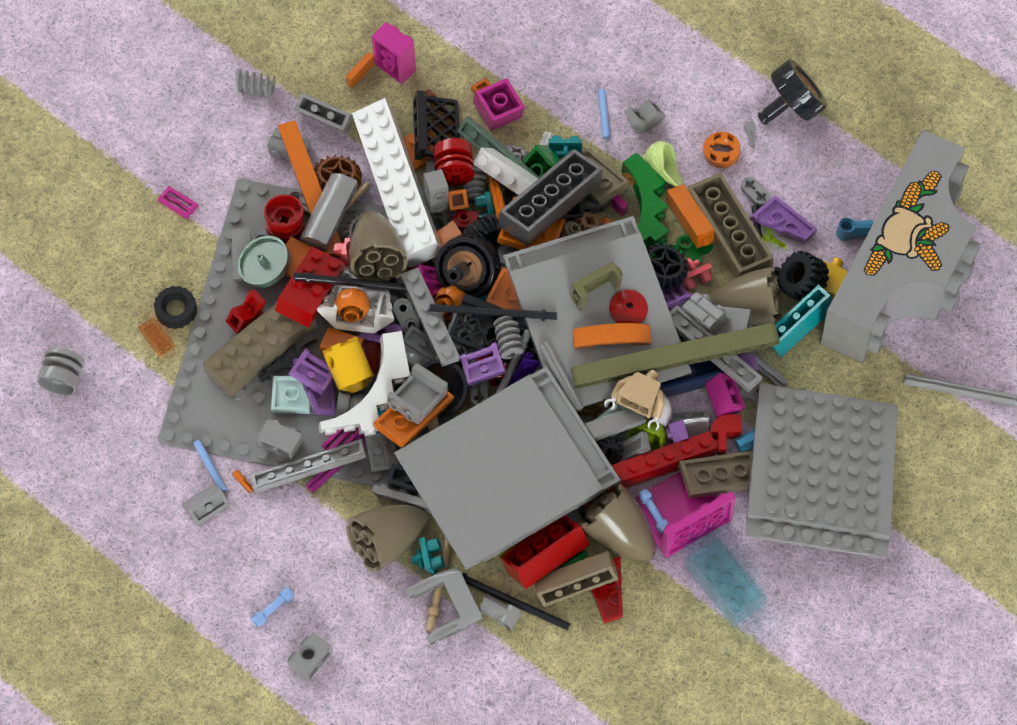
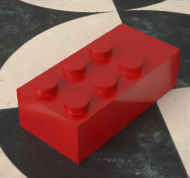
[275,246,346,328]
[499,515,590,589]

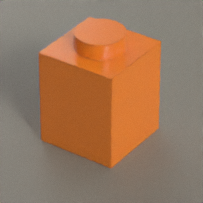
[447,189,469,210]

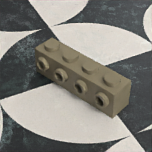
[535,551,618,607]

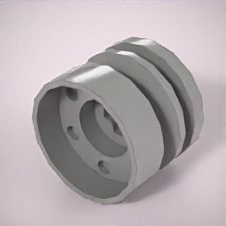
[37,348,85,395]

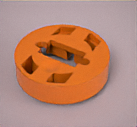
[703,132,740,168]

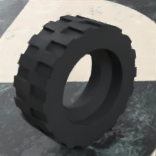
[154,286,197,329]

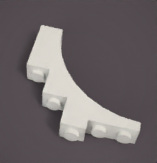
[318,331,410,436]

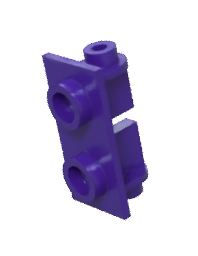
[507,352,540,387]

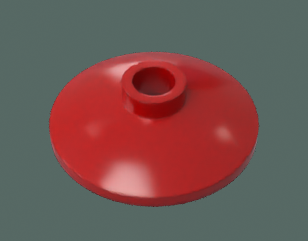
[609,290,648,324]

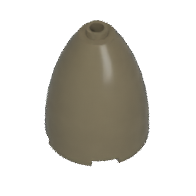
[349,210,408,282]
[709,267,783,325]
[578,483,656,561]
[346,505,428,572]

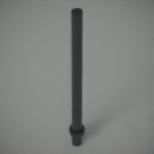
[293,272,407,292]
[429,304,557,321]
[461,572,571,631]

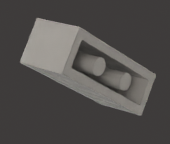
[294,92,354,133]

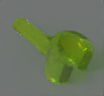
[762,228,786,248]

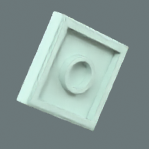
[271,376,311,414]

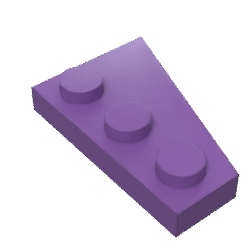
[750,195,817,243]
[293,358,336,416]

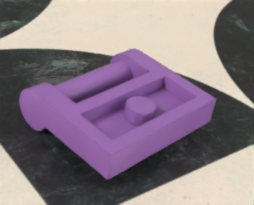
[662,284,693,311]
[460,342,506,386]
[289,348,333,395]

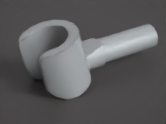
[744,121,756,147]

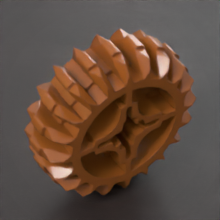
[314,154,362,191]

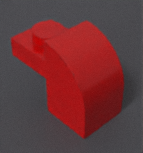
[225,289,266,334]
[710,414,742,455]

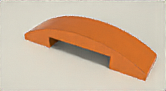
[572,323,652,349]

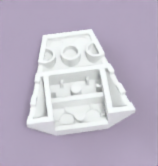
[317,265,394,334]

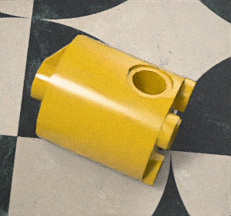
[322,337,374,393]

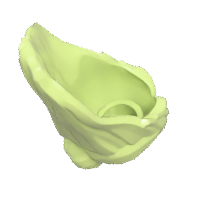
[642,141,683,187]

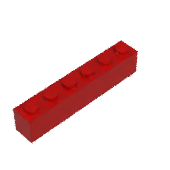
[607,431,717,492]

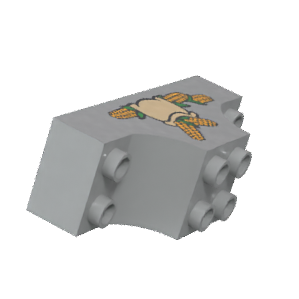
[821,130,981,363]

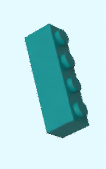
[770,284,833,358]

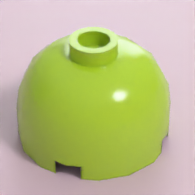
[626,417,667,453]

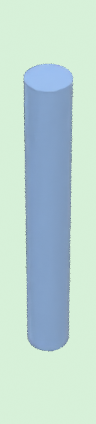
[598,89,610,139]
[193,440,227,492]

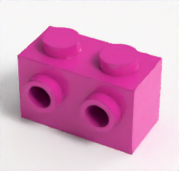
[705,373,745,418]

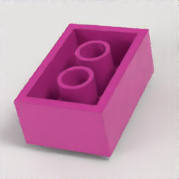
[372,22,416,84]

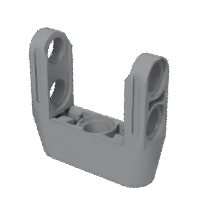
[404,567,482,645]

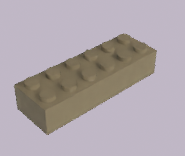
[688,173,774,278]
[203,303,317,398]

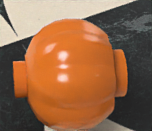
[434,286,466,321]
[334,288,370,322]

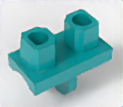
[549,136,582,157]
[475,191,507,218]
[411,537,445,576]

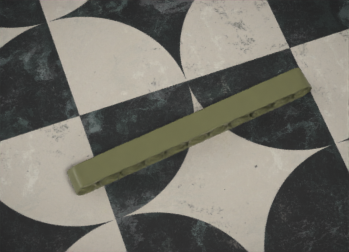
[571,323,780,389]

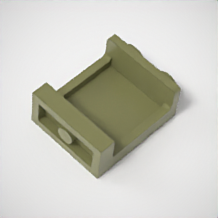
[569,262,623,311]

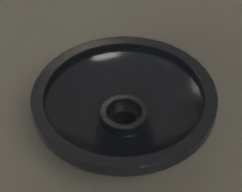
[422,359,469,417]

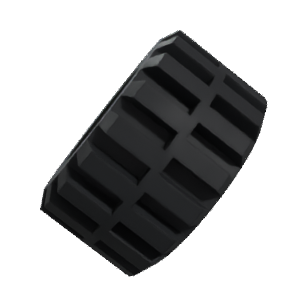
[777,251,829,302]

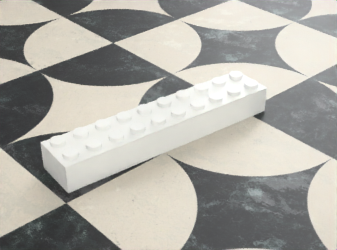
[352,98,442,268]

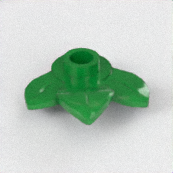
[676,234,713,263]

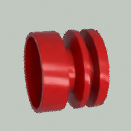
[433,138,475,186]
[264,194,305,245]

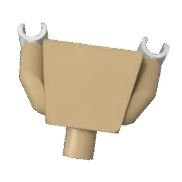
[604,370,665,431]

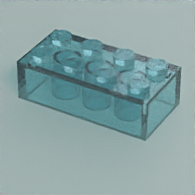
[685,537,767,627]

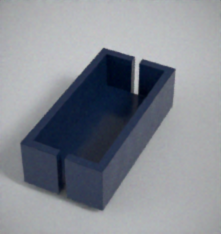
[660,360,725,397]

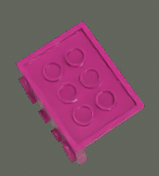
[634,472,736,559]

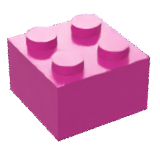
[473,78,525,131]

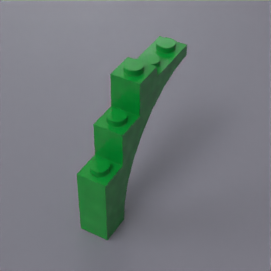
[621,152,669,248]

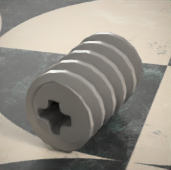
[236,69,276,98]
[463,165,486,207]
[493,316,524,360]

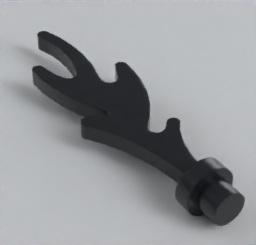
[258,339,318,382]

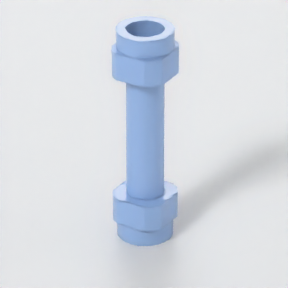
[638,489,669,534]
[250,587,294,627]

